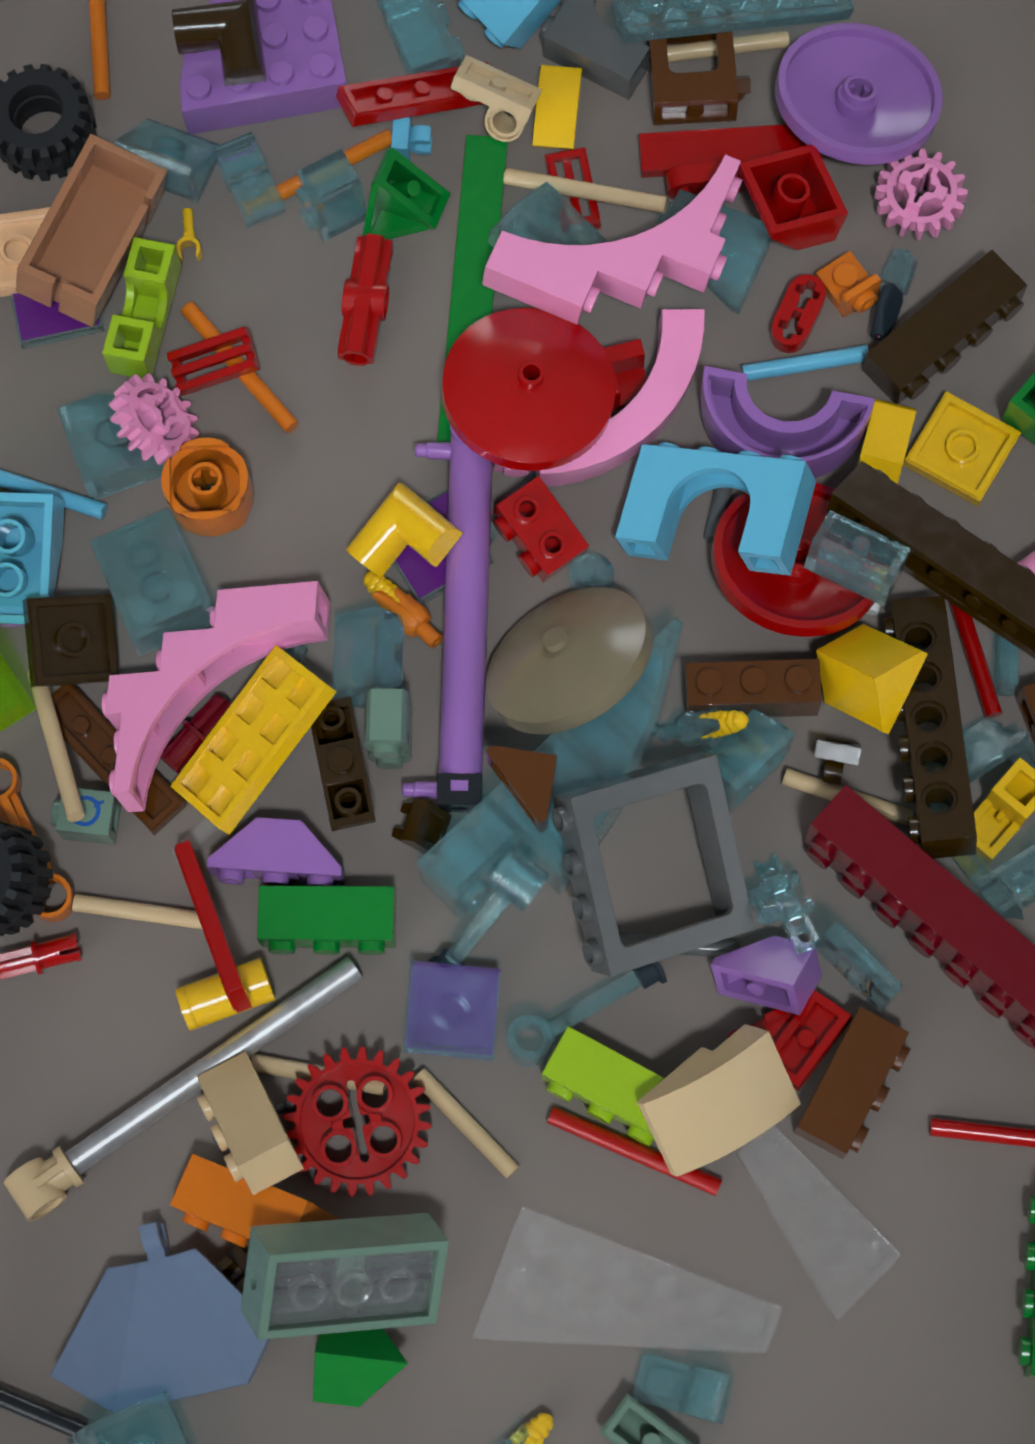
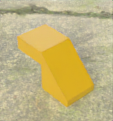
[858,399,917,484]
[974,758,1035,863]

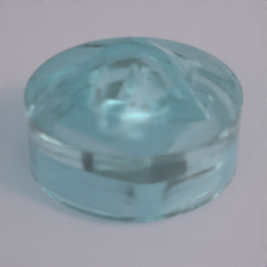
[569,554,614,591]

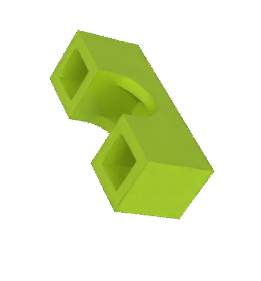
[102,237,182,379]

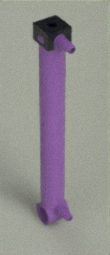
[402,425,493,813]

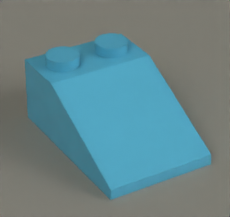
[0,492,65,625]

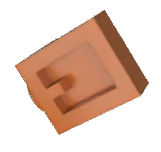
[815,251,882,318]

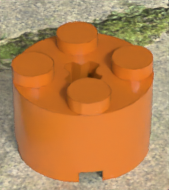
[161,437,254,537]

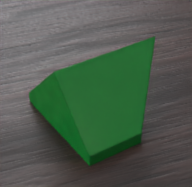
[362,147,451,240]
[313,1329,408,1407]

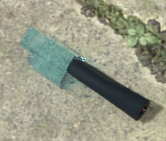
[870,249,919,341]

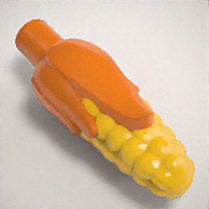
[363,571,443,649]

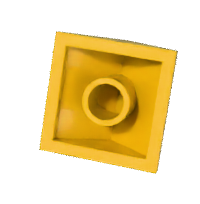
[816,624,928,735]

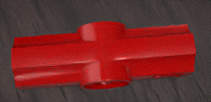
[337,234,393,366]

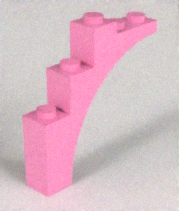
[482,155,743,325]
[102,581,331,812]

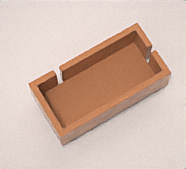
[15,134,168,327]

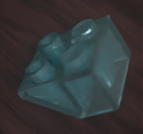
[488,181,607,248]

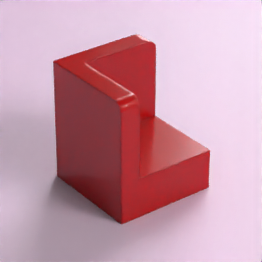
[603,339,647,411]

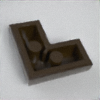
[172,0,266,86]

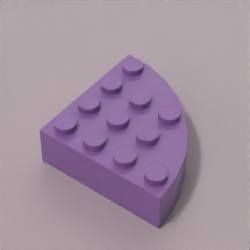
[180,0,347,135]

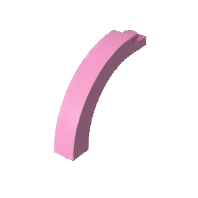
[493,309,705,487]

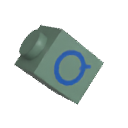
[51,788,122,845]

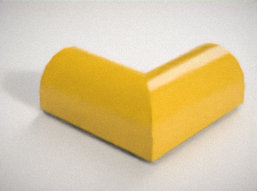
[346,482,463,578]

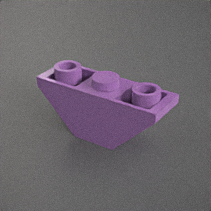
[207,817,345,886]

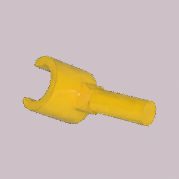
[176,208,203,263]

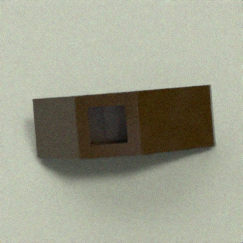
[311,697,376,831]

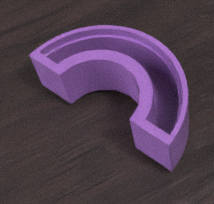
[700,366,875,478]

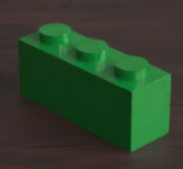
[257,886,397,955]

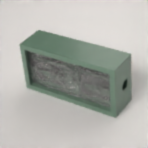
[241,1213,449,1340]

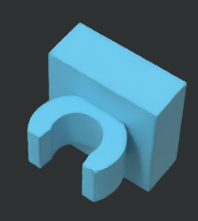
[391,117,432,162]

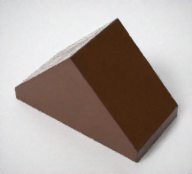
[486,745,558,833]

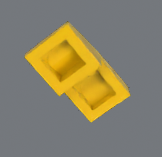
[532,65,582,150]

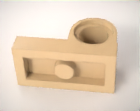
[450,55,542,142]

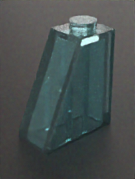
[658,189,772,314]

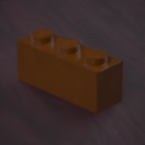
[684,659,822,720]
[794,1007,911,1159]

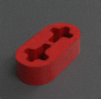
[665,160,746,200]
[770,274,826,354]

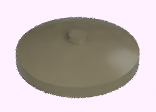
[486,587,653,734]

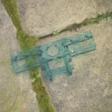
[747,855,821,954]

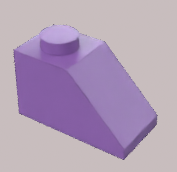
[711,935,822,1015]

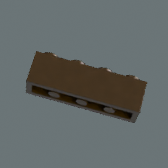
[862,249,1027,404]

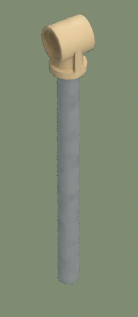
[4,957,362,1222]

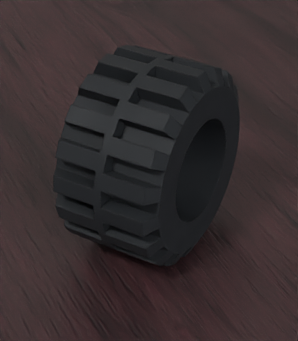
[0,64,97,181]
[0,822,53,936]

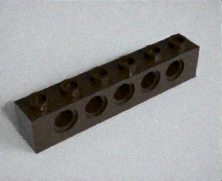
[883,595,977,859]

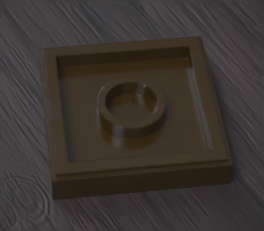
[22,594,119,688]

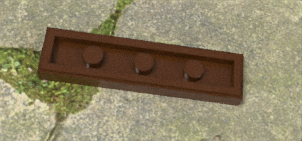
[36,685,187,836]

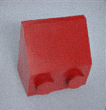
[738,144,848,251]

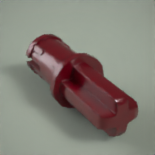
[160,694,231,774]

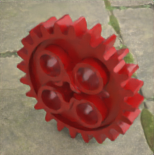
[283,1047,432,1197]

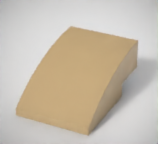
[637,1024,801,1177]

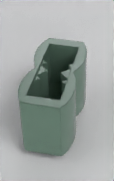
[364,688,413,769]

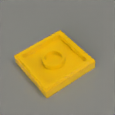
[903,391,1022,507]

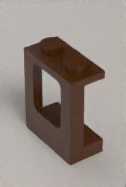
[647,10,738,125]

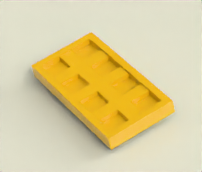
[170,645,337,835]

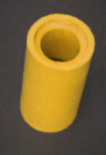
[175,957,276,1031]

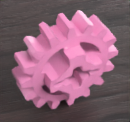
[874,148,968,240]
[109,373,199,465]

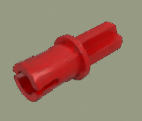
[0,933,82,980]

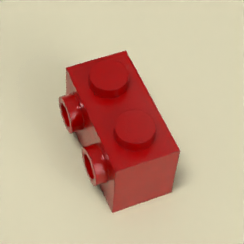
[492,476,589,583]

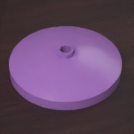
[775,23,943,165]

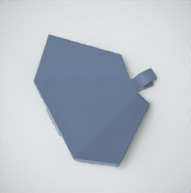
[50,1222,270,1413]

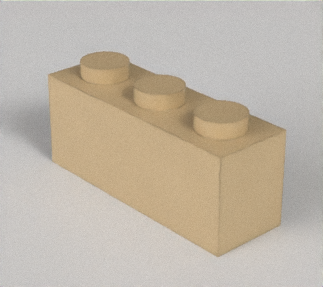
[197,1051,304,1195]

